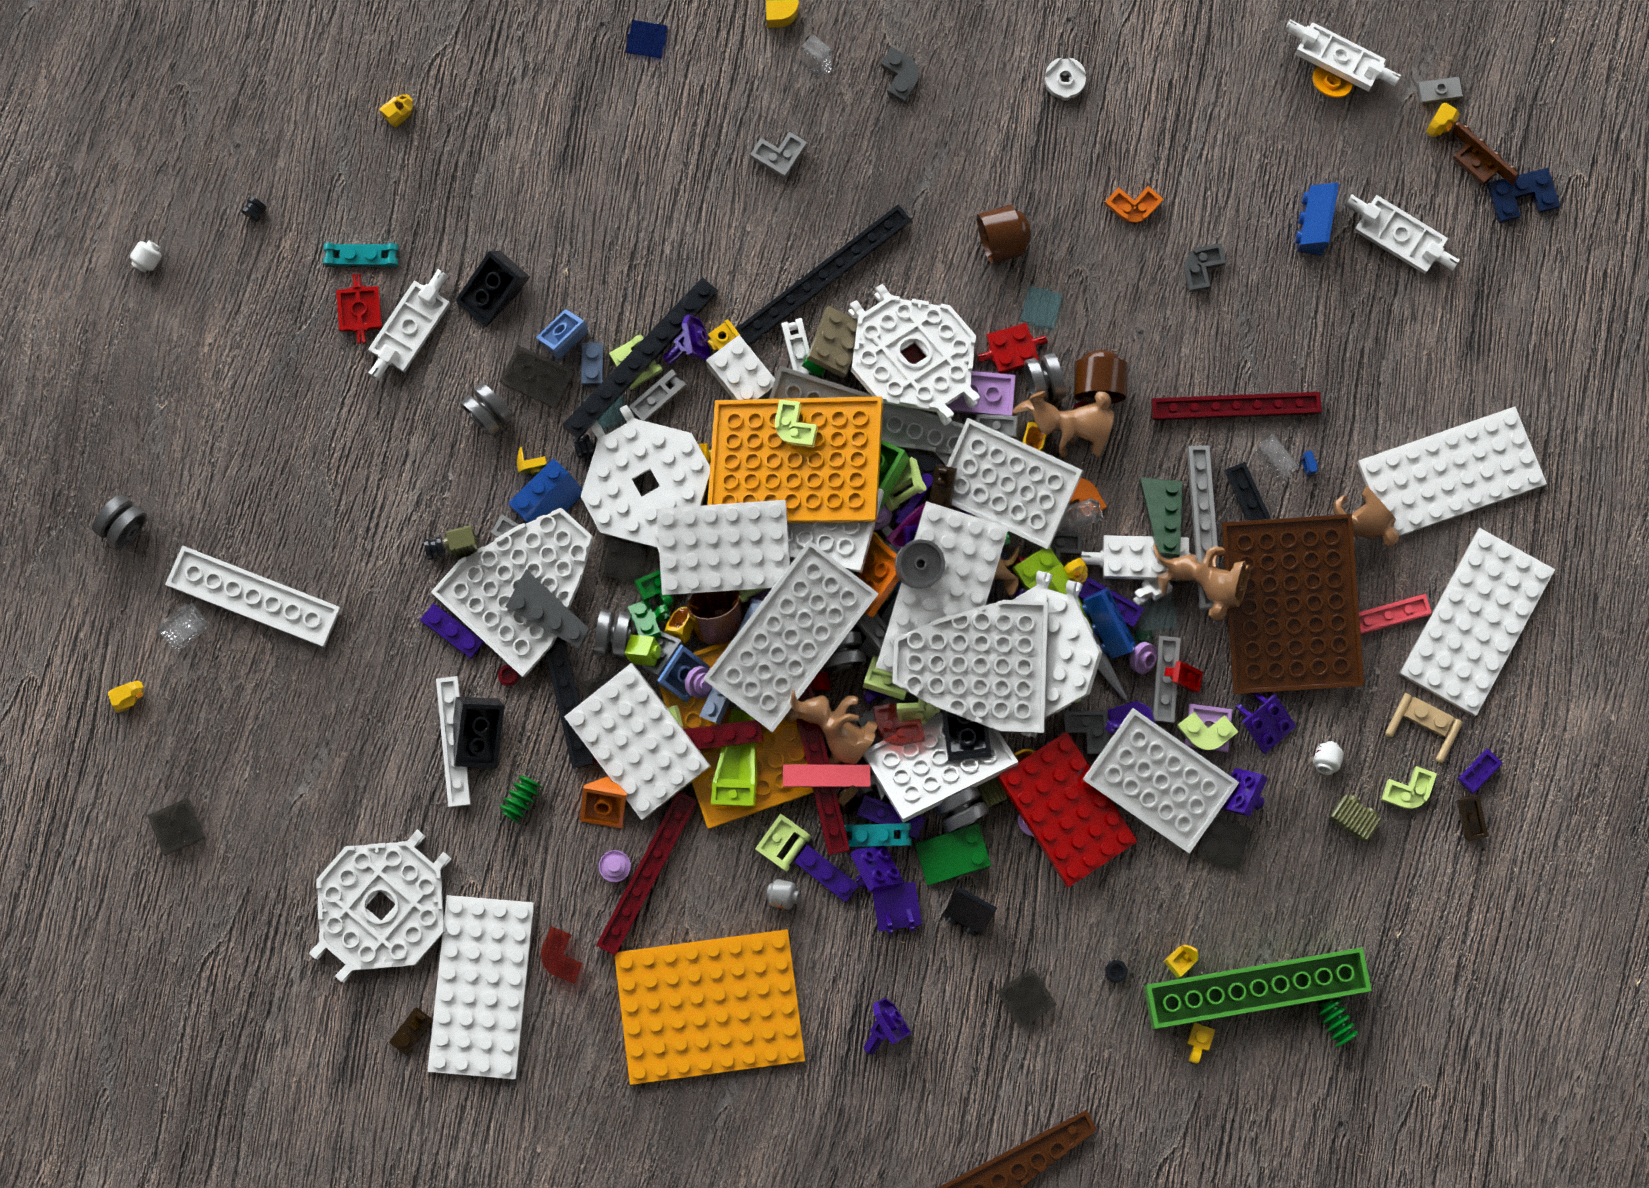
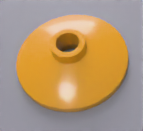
[1312,66,1353,98]

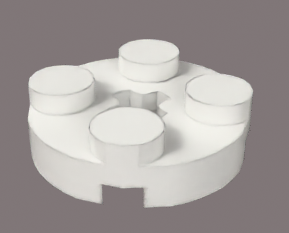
[1044,58,1086,101]

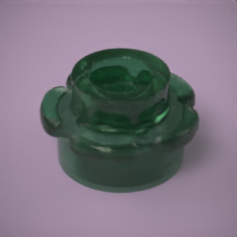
[1134,630,1155,644]

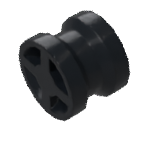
[240,196,267,222]
[572,434,594,459]
[424,536,445,560]

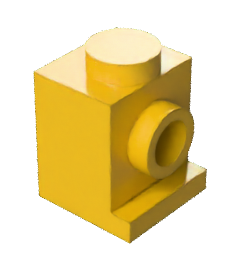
[707,319,740,352]

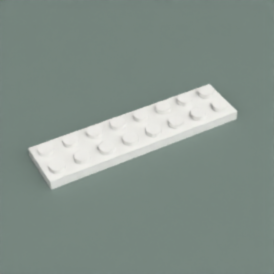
[165,546,341,647]

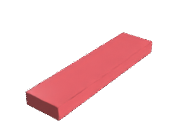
[1359,594,1432,635]
[783,765,870,788]

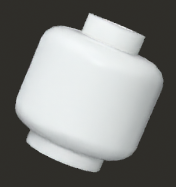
[130,240,162,273]
[1313,741,1344,775]

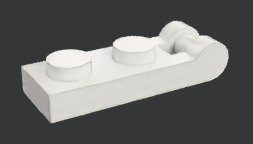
[781,318,813,375]

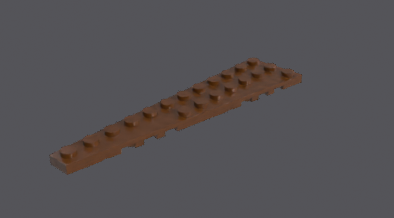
[937,1110,1097,1188]

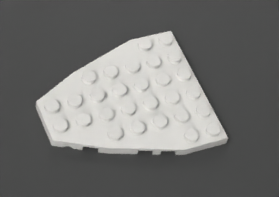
[431,508,594,678]
[892,600,1048,733]

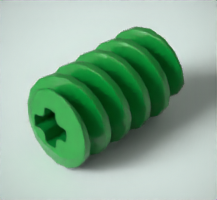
[499,775,544,825]
[1315,998,1359,1048]

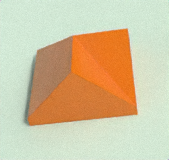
[580,776,627,829]

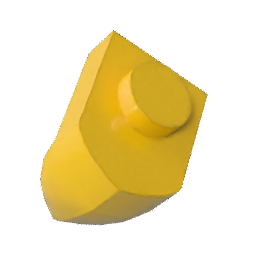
[517,447,547,475]
[1163,945,1199,978]

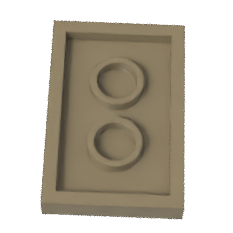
[807,305,858,378]

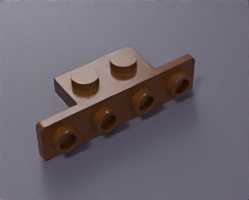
[1453,121,1519,186]

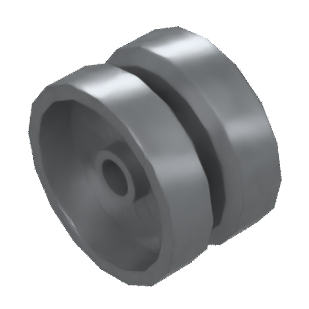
[1024,353,1066,402]
[460,383,514,437]
[92,495,147,550]
[894,539,945,589]
[594,609,632,660]
[820,632,867,673]
[934,787,989,833]

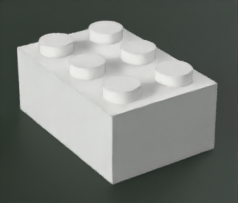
[706,335,775,400]

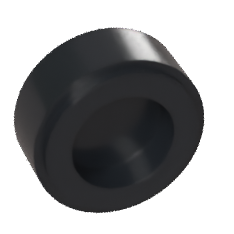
[1105,960,1128,982]

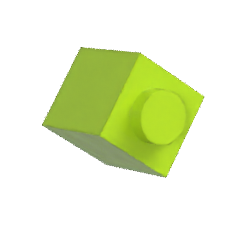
[624,634,661,666]

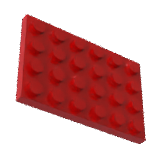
[996,732,1137,888]

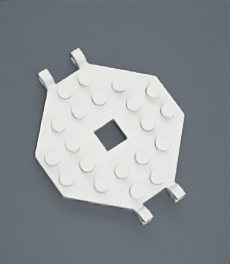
[848,284,980,426]
[581,405,710,551]
[1013,571,1102,737]
[309,829,452,983]

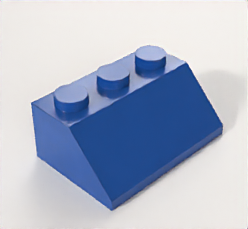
[1295,183,1339,255]
[508,458,583,523]
[1082,588,1136,659]

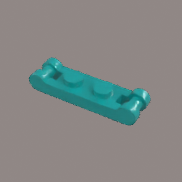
[323,243,399,267]
[844,823,912,847]

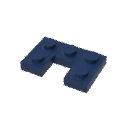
[1487,168,1560,223]

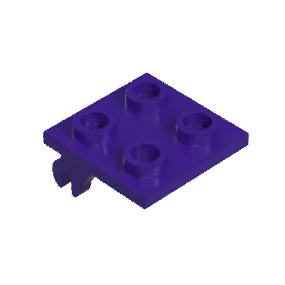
[1235,693,1297,754]
[872,882,922,935]

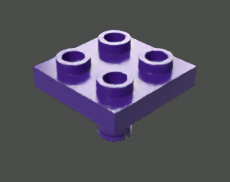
[1221,768,1268,817]
[850,846,904,892]

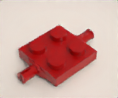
[336,273,382,344]
[977,323,1048,374]

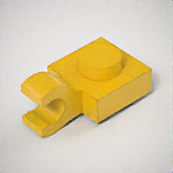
[1187,1022,1215,1064]

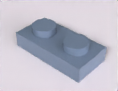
[581,343,603,386]

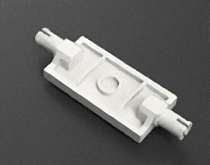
[1284,19,1401,92]
[1345,194,1460,274]
[368,269,450,381]
[1081,535,1191,581]

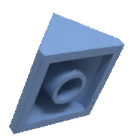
[536,309,588,361]
[657,645,710,703]

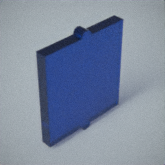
[626,20,668,59]

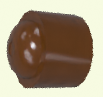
[977,204,1031,264]
[1074,350,1127,404]
[687,590,746,645]

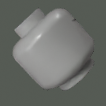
[766,879,800,910]

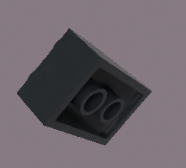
[455,251,530,327]
[453,697,505,768]
[941,709,992,761]
[943,886,997,937]

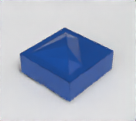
[1301,450,1318,477]

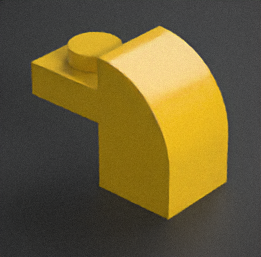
[766,0,799,28]

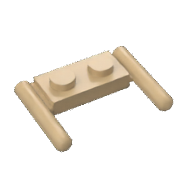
[1385,693,1463,763]

